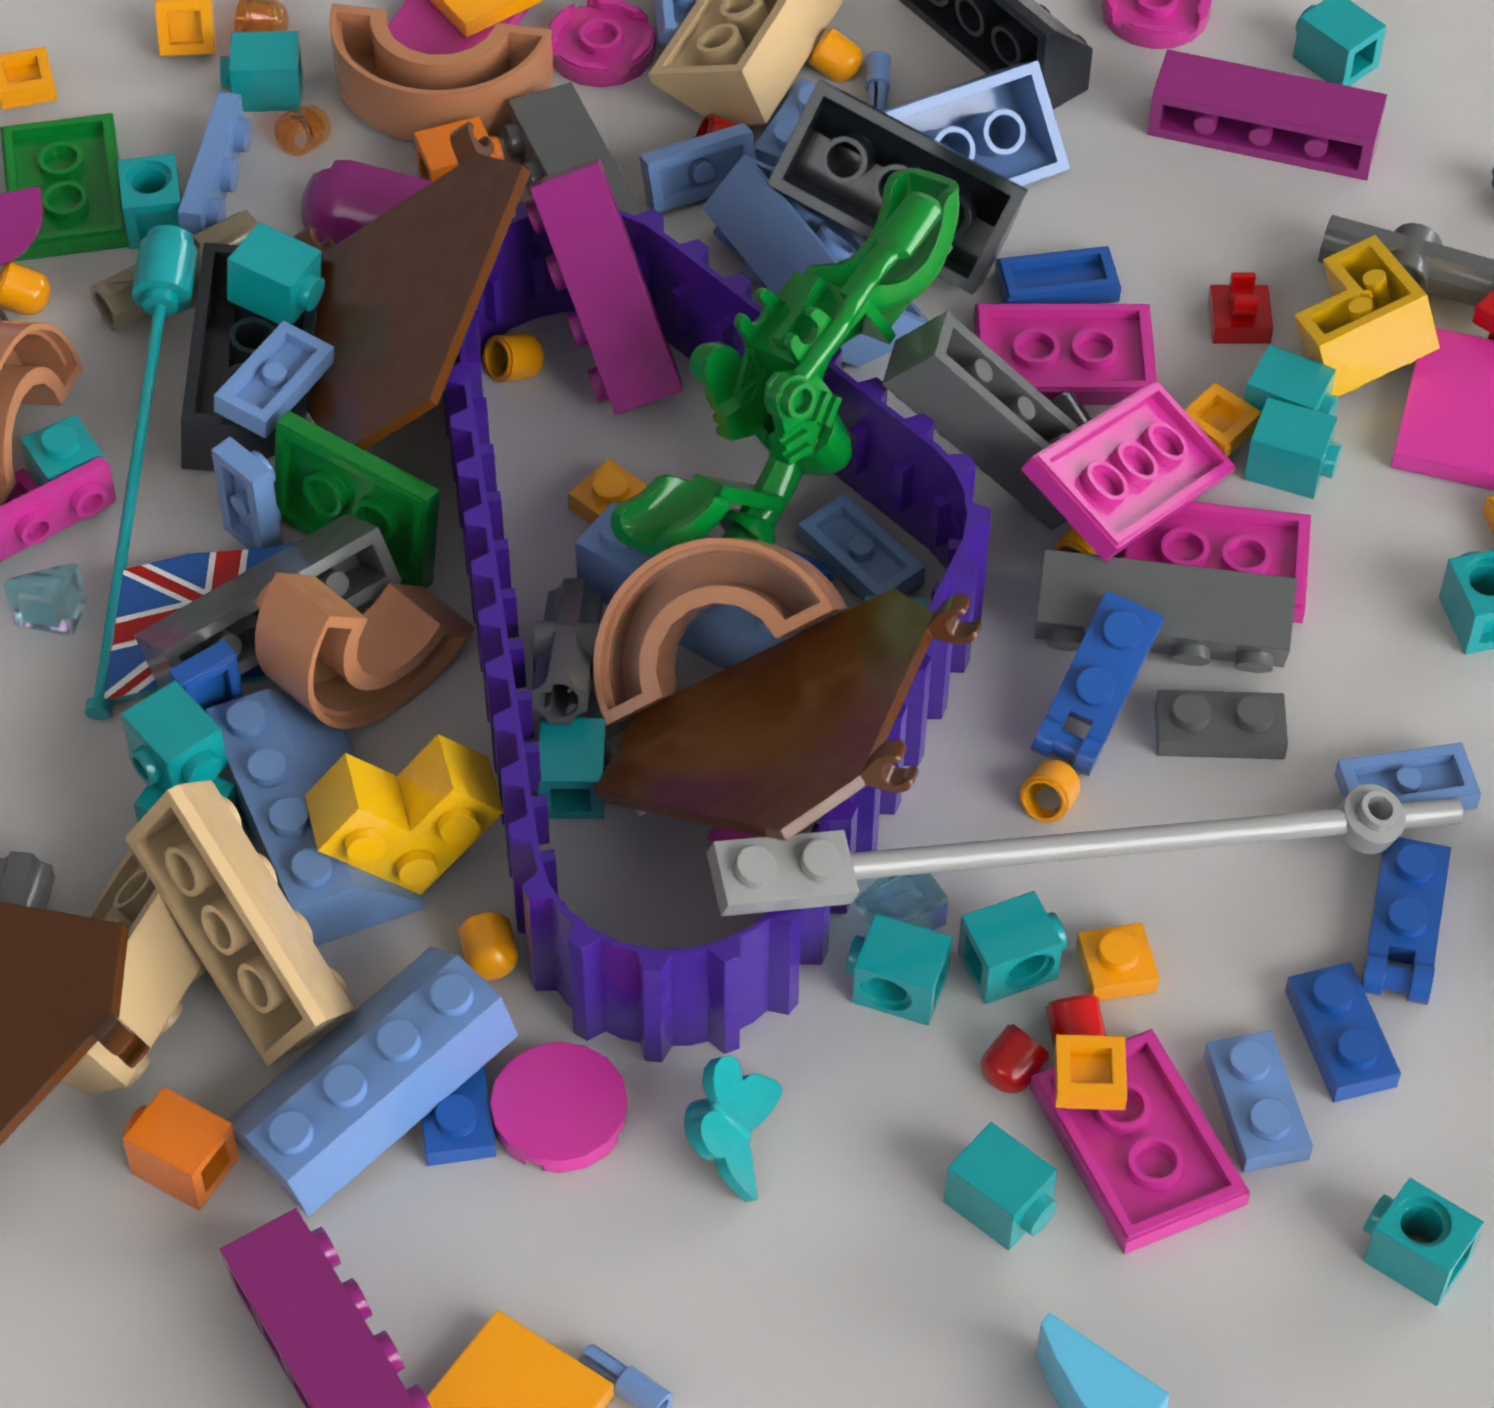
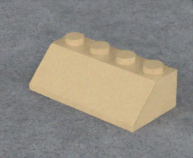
[648,0,844,127]
[124,780,355,1067]
[59,848,207,1095]

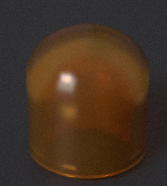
[234,0,289,32]
[275,104,331,156]

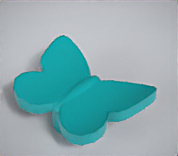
[684,1055,783,1202]

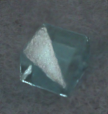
[4,563,87,635]
[855,873,948,930]

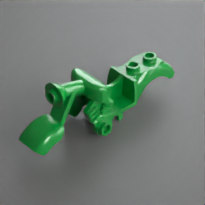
[611,168,959,557]

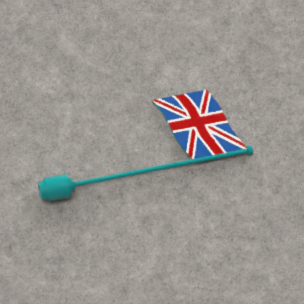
[84,225,298,720]

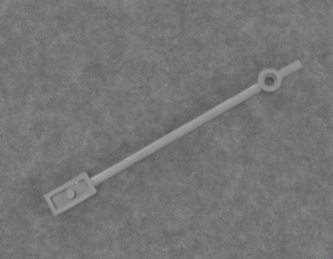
[707,784,1463,916]

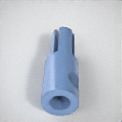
[865,51,891,110]
[579,1344,673,1408]

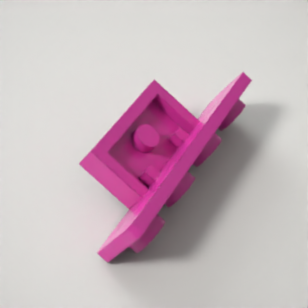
[0,457,116,561]

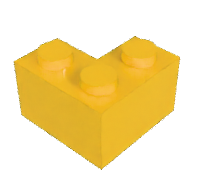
[1294,235,1440,396]
[305,734,504,895]

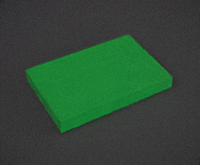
[0,113,129,262]
[274,411,440,588]

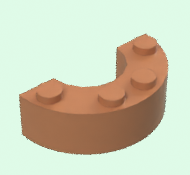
[329,3,554,142]
[0,320,83,506]
[593,538,848,726]
[255,572,476,729]

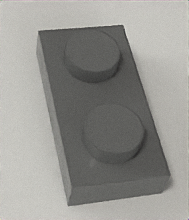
[1155,690,1288,759]

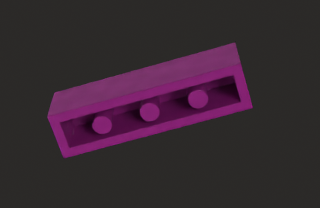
[1147,49,1388,181]
[524,157,683,415]
[219,1208,432,1408]

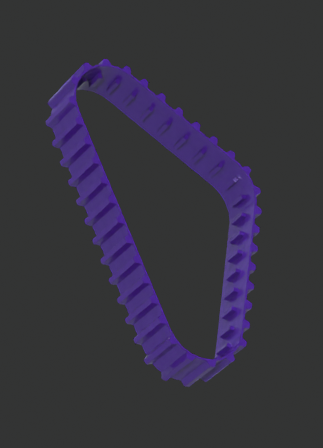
[443,200,991,1062]

